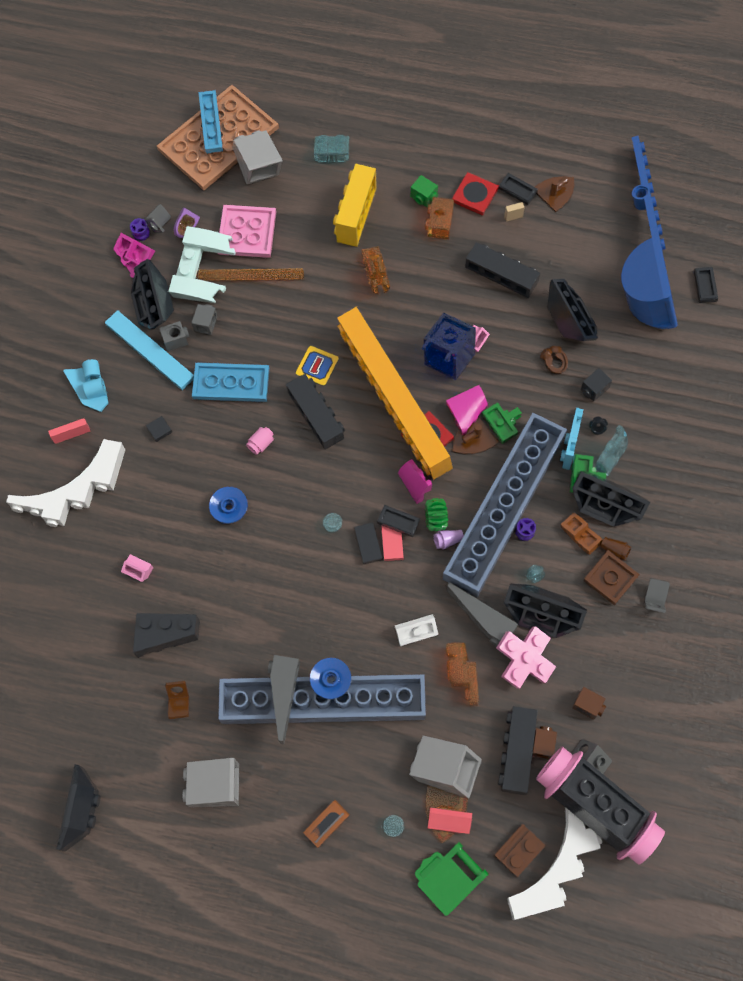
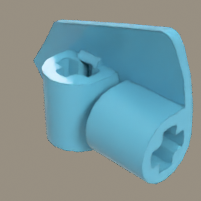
[64,359,109,412]

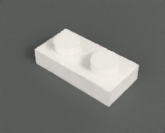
[395,614,438,646]

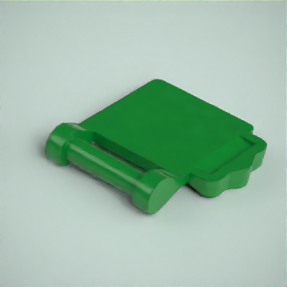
[415,842,489,916]

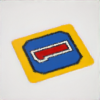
[296,346,339,385]

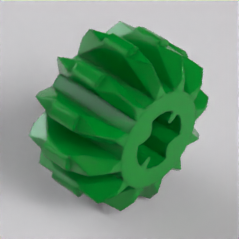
[425,498,448,531]

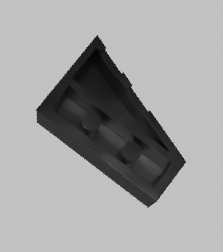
[133,613,200,658]

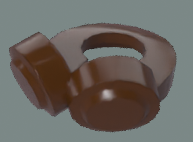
[540,346,568,374]

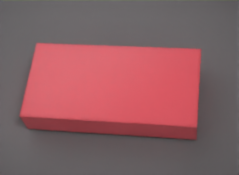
[48,418,90,444]
[381,525,404,561]
[428,808,472,834]

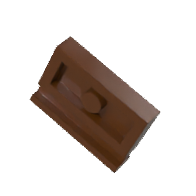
[494,824,546,878]

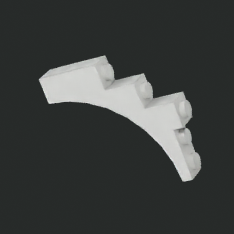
[6,439,125,527]
[507,808,602,920]

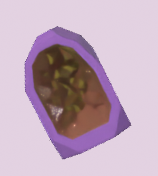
[173,207,200,238]

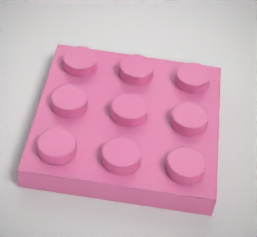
[218,205,276,258]

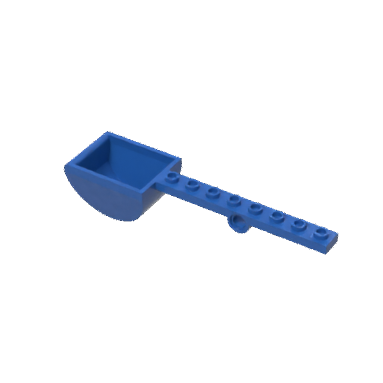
[621,135,678,329]

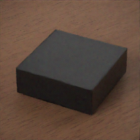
[146,416,172,442]

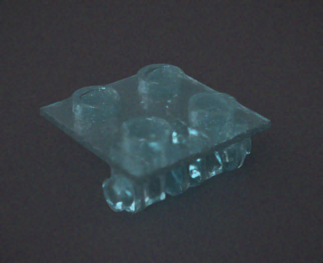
[314,135,349,162]

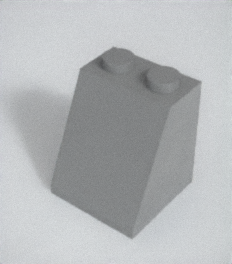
[232,130,282,184]
[409,736,482,799]
[183,758,239,807]

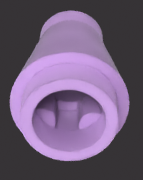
[434,530,464,550]

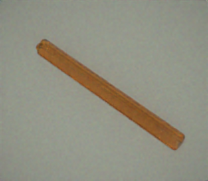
[197,268,304,280]

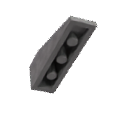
[447,582,518,647]
[268,655,300,744]

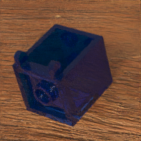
[422,312,476,380]

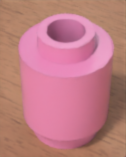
[246,427,274,455]

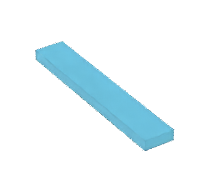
[105,310,194,390]

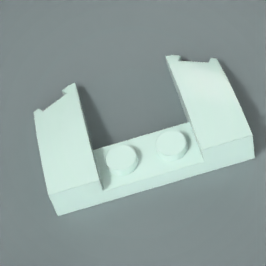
[168,226,236,303]

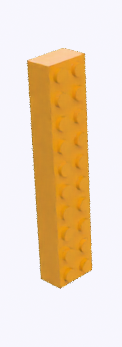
[337,307,453,480]

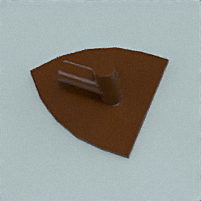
[535,176,574,212]
[453,416,499,454]

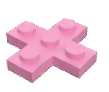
[496,627,556,689]

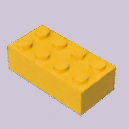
[333,164,376,247]

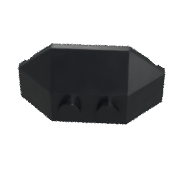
[131,259,174,330]
[547,279,598,341]
[572,471,650,527]
[504,584,587,638]
[56,764,101,852]

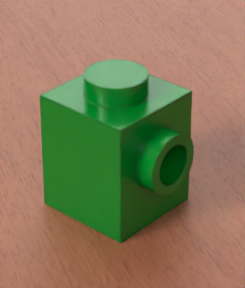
[410,175,439,207]

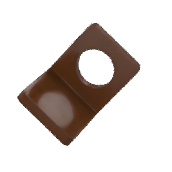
[165,681,189,719]

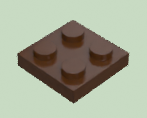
[583,550,640,606]

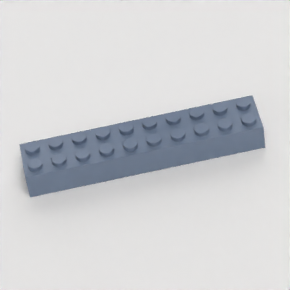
[442,413,567,597]
[219,675,426,724]

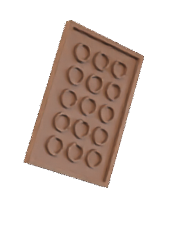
[157,85,279,191]

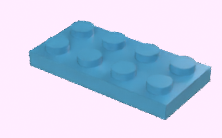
[192,363,270,402]

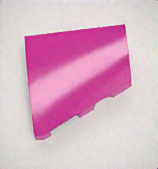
[113,233,155,278]
[446,385,488,435]
[398,459,432,504]

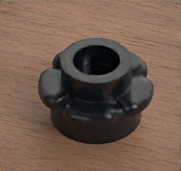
[589,416,608,435]

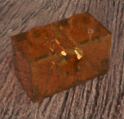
[425,197,454,239]

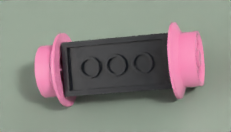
[536,746,665,865]

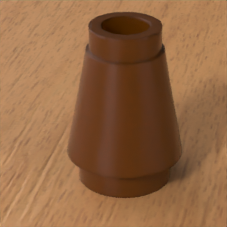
[601,537,632,561]

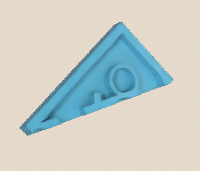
[560,408,584,470]

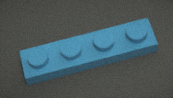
[199,90,223,153]

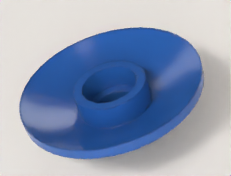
[209,487,248,524]
[310,658,351,699]

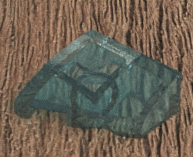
[595,425,628,476]

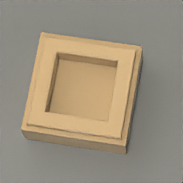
[504,202,525,222]

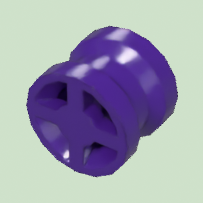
[130,218,150,241]
[515,518,536,541]

